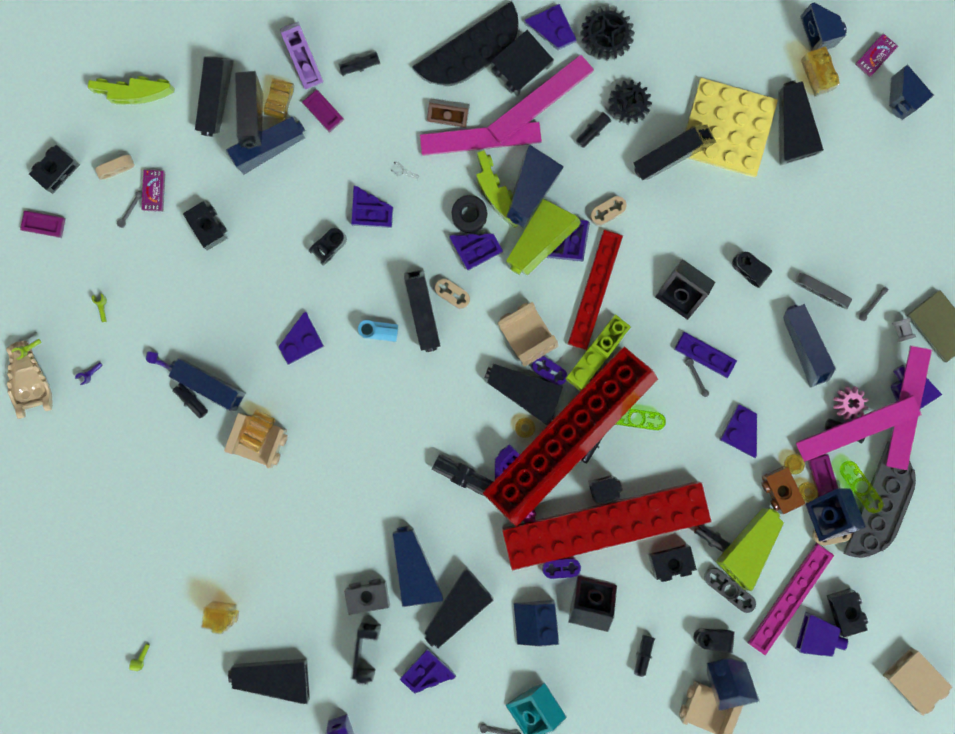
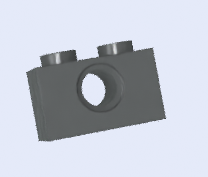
[344,579,390,615]

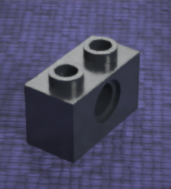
[29,145,80,194]
[183,201,228,251]
[588,475,623,503]
[648,544,697,582]
[826,588,868,638]

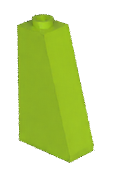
[506,199,581,276]
[715,508,784,591]

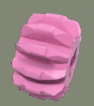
[833,386,869,420]

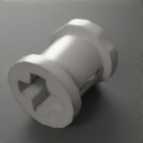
[892,318,916,342]

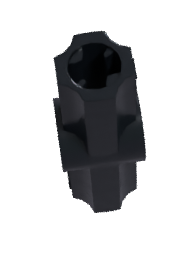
[431,454,494,496]

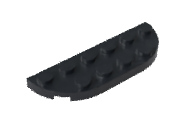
[412,1,518,86]

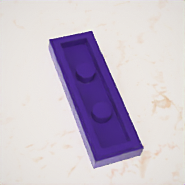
[674,332,737,378]

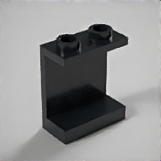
[491,30,554,96]
[351,623,381,684]

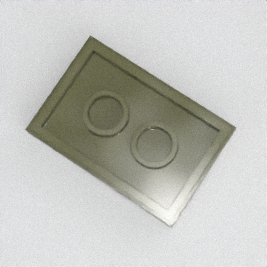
[907,290,955,362]

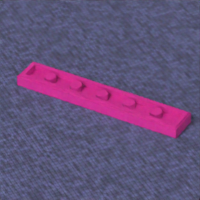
[488,55,594,144]
[420,122,542,156]
[886,346,932,470]
[796,395,922,462]
[747,543,834,656]

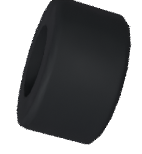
[451,195,488,233]

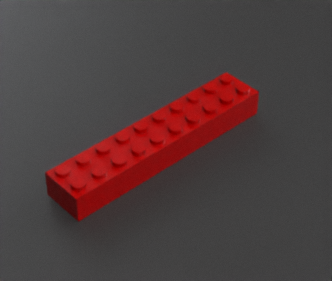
[482,346,658,527]
[502,481,712,571]

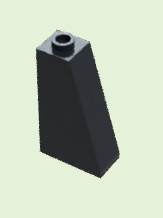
[195,56,234,137]
[235,71,263,148]
[779,80,824,165]
[633,125,716,181]
[404,269,441,352]
[484,364,563,425]
[424,567,494,649]
[228,659,310,704]

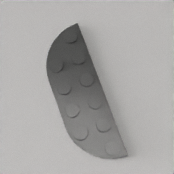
[843,441,916,558]

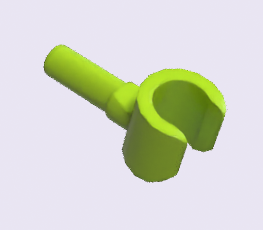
[92,293,107,322]
[12,339,42,360]
[129,644,150,671]

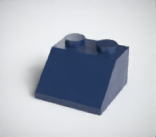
[800,2,847,54]
[889,64,934,120]
[805,488,866,542]
[514,600,559,646]
[707,659,759,711]

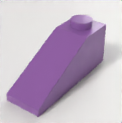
[280,22,323,90]

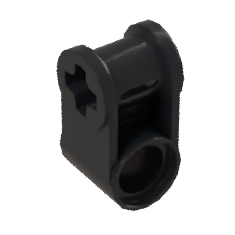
[308,228,347,266]
[732,252,773,288]
[693,628,735,653]

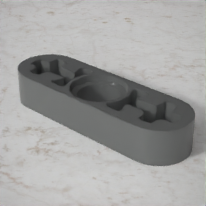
[795,273,852,309]
[704,568,756,613]

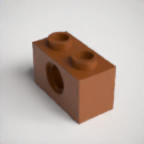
[761,466,805,514]

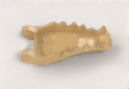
[6,341,53,419]

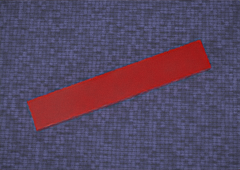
[567,230,623,351]

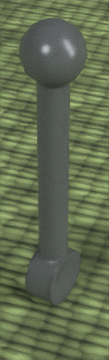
[117,191,142,228]
[859,287,889,321]
[685,359,709,397]
[480,724,521,734]

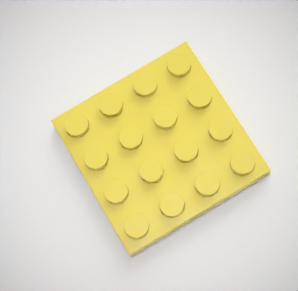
[685,78,778,177]

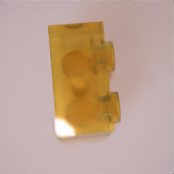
[801,46,840,97]
[201,601,239,634]

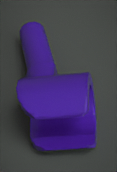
[146,351,170,369]
[75,362,103,385]

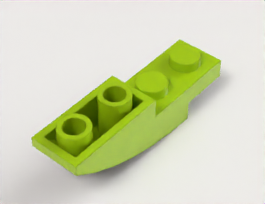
[88,76,175,105]
[476,150,519,228]
[565,314,631,391]

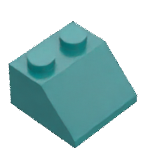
[506,683,567,734]

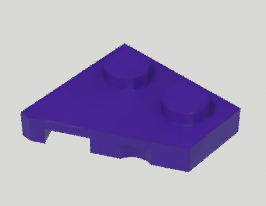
[525,4,576,50]
[351,186,393,228]
[546,220,590,262]
[449,234,503,271]
[279,312,325,365]
[720,404,757,458]
[495,444,520,480]
[400,648,456,694]

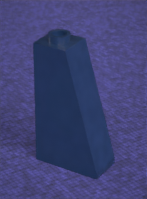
[226,117,306,175]
[506,145,564,228]
[783,304,836,388]
[168,358,246,411]
[392,526,444,607]

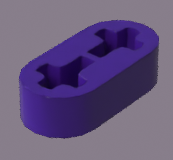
[532,356,567,385]
[542,558,581,579]

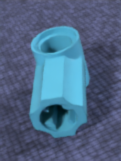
[358,320,398,342]

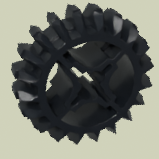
[580,5,635,61]

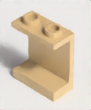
[498,302,559,367]
[224,413,288,468]
[883,647,953,716]
[679,681,743,734]

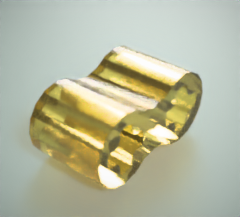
[264,78,294,120]
[239,410,275,453]

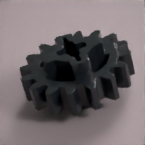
[608,80,652,125]

